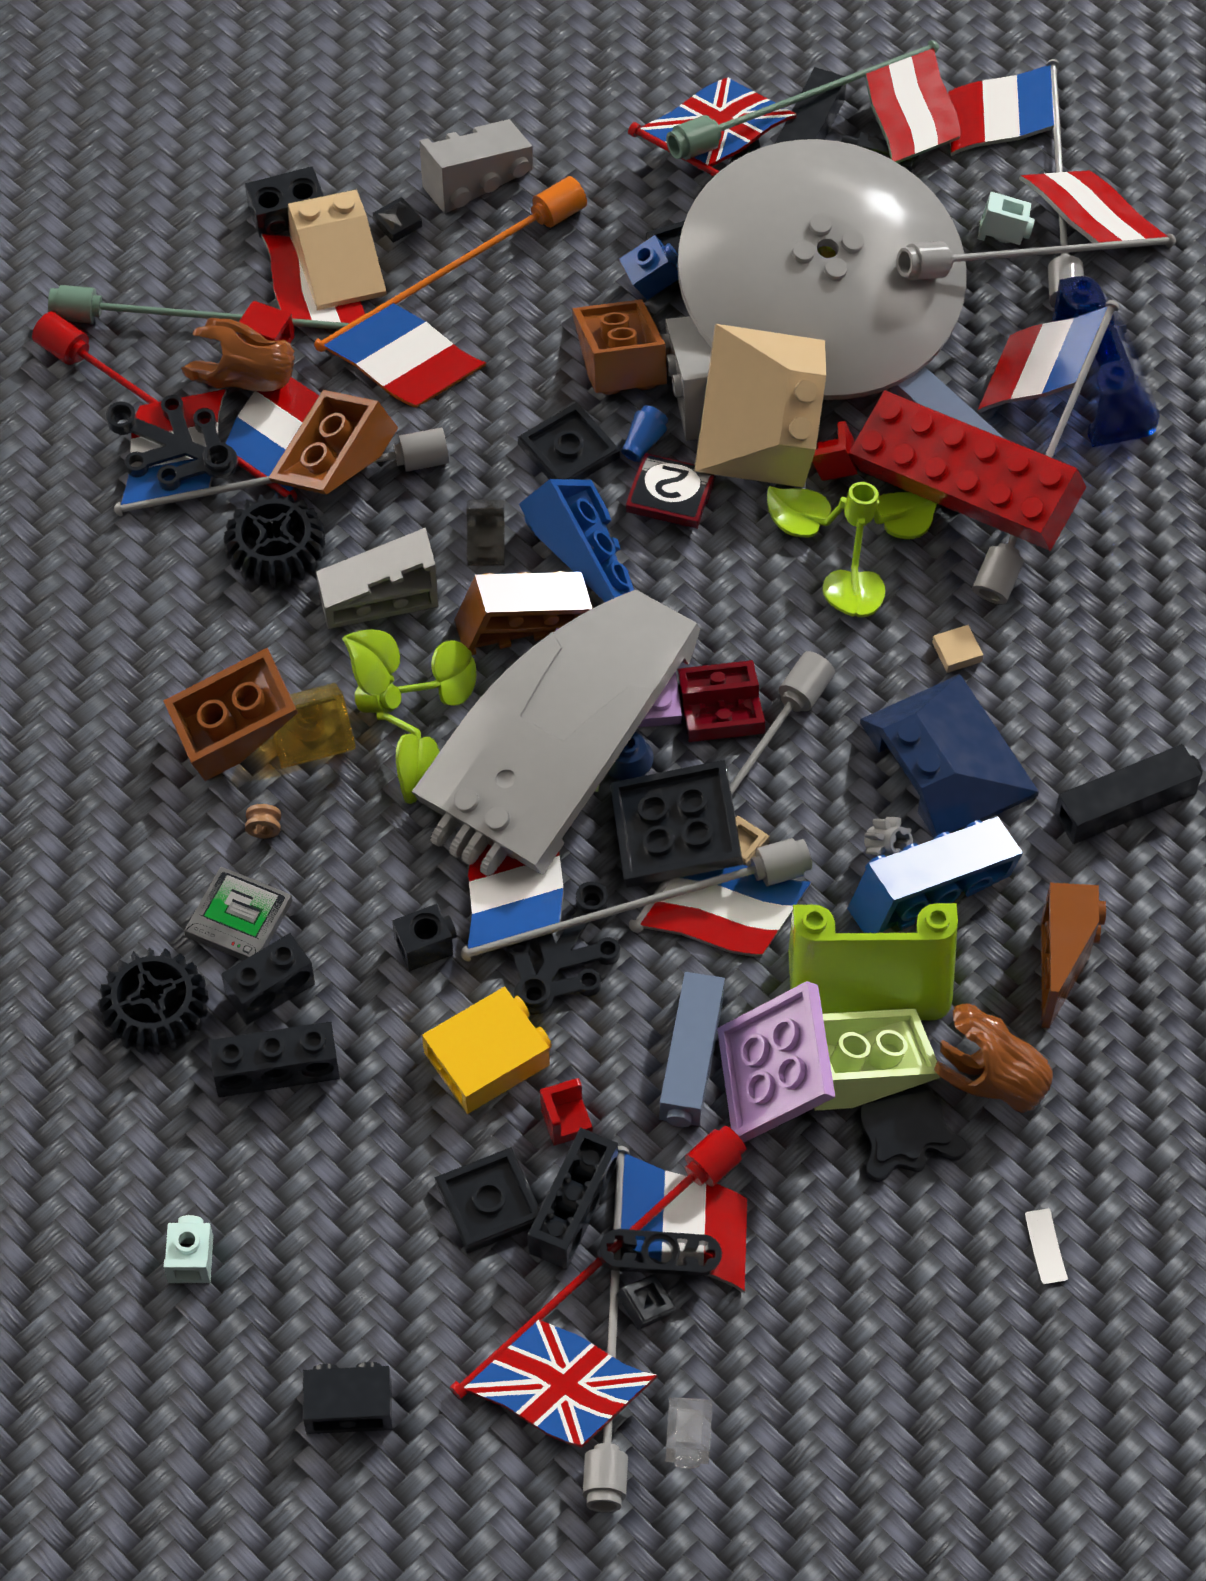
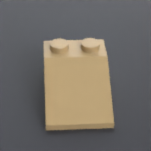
[288,189,386,310]

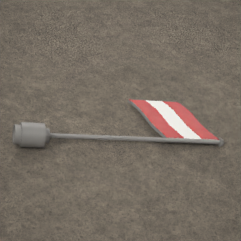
[896,170,1176,280]

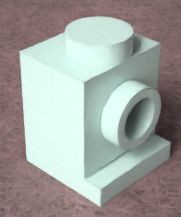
[977,191,1035,245]
[164,1215,213,1283]

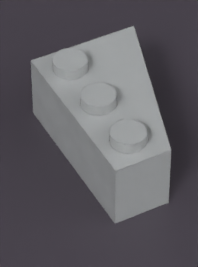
[419,119,533,214]
[660,316,712,441]
[316,527,439,629]

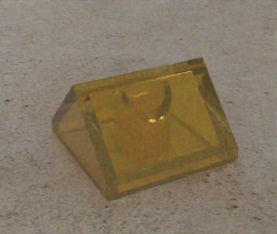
[271,683,356,769]

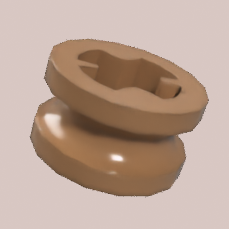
[245,804,281,838]

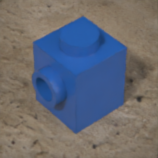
[619,235,679,300]

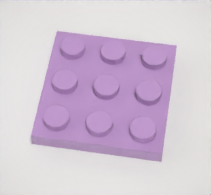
[717,981,835,1142]

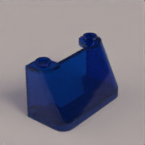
[1052,276,1160,447]

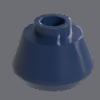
[607,732,654,781]

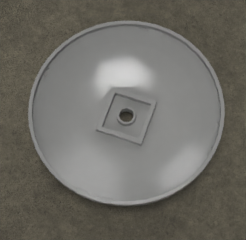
[677,139,966,400]

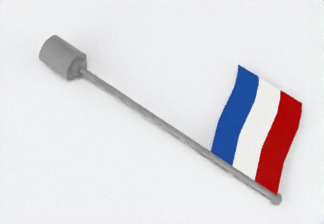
[629,651,835,957]

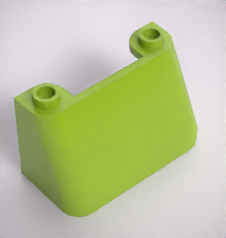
[788,903,958,1020]

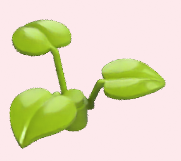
[767,482,937,618]
[342,629,477,804]

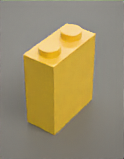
[422,986,552,1114]

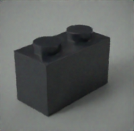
[303,1362,392,1434]

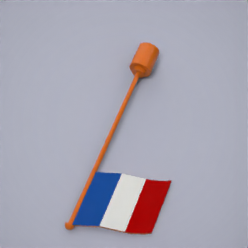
[314,176,587,408]

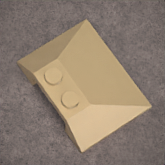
[694,324,826,488]

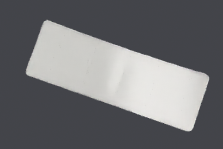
[1025,1208,1068,1284]

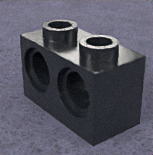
[245,166,324,238]
[221,933,315,1025]

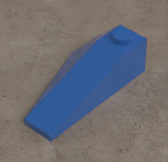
[519,479,634,602]

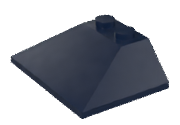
[860,674,1039,838]

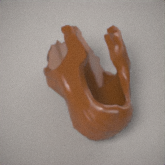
[181,318,295,392]
[934,1003,1053,1113]

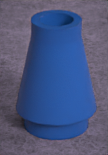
[621,405,668,462]

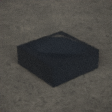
[373,197,422,243]
[616,1274,676,1330]

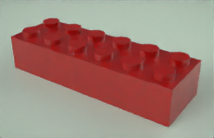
[849,390,1086,551]

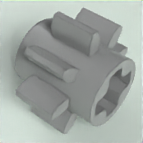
[864,817,913,857]

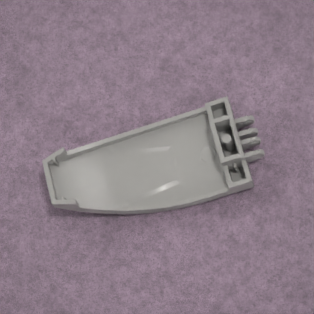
[412,590,700,876]

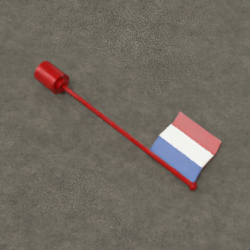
[32,311,319,502]

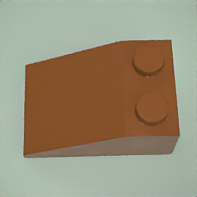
[572,299,667,395]
[268,390,398,495]
[163,648,298,781]
[1041,883,1106,1028]

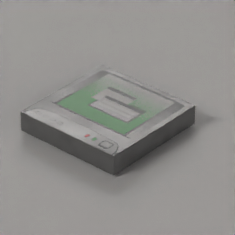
[184,867,293,960]

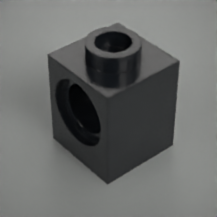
[392,904,457,972]

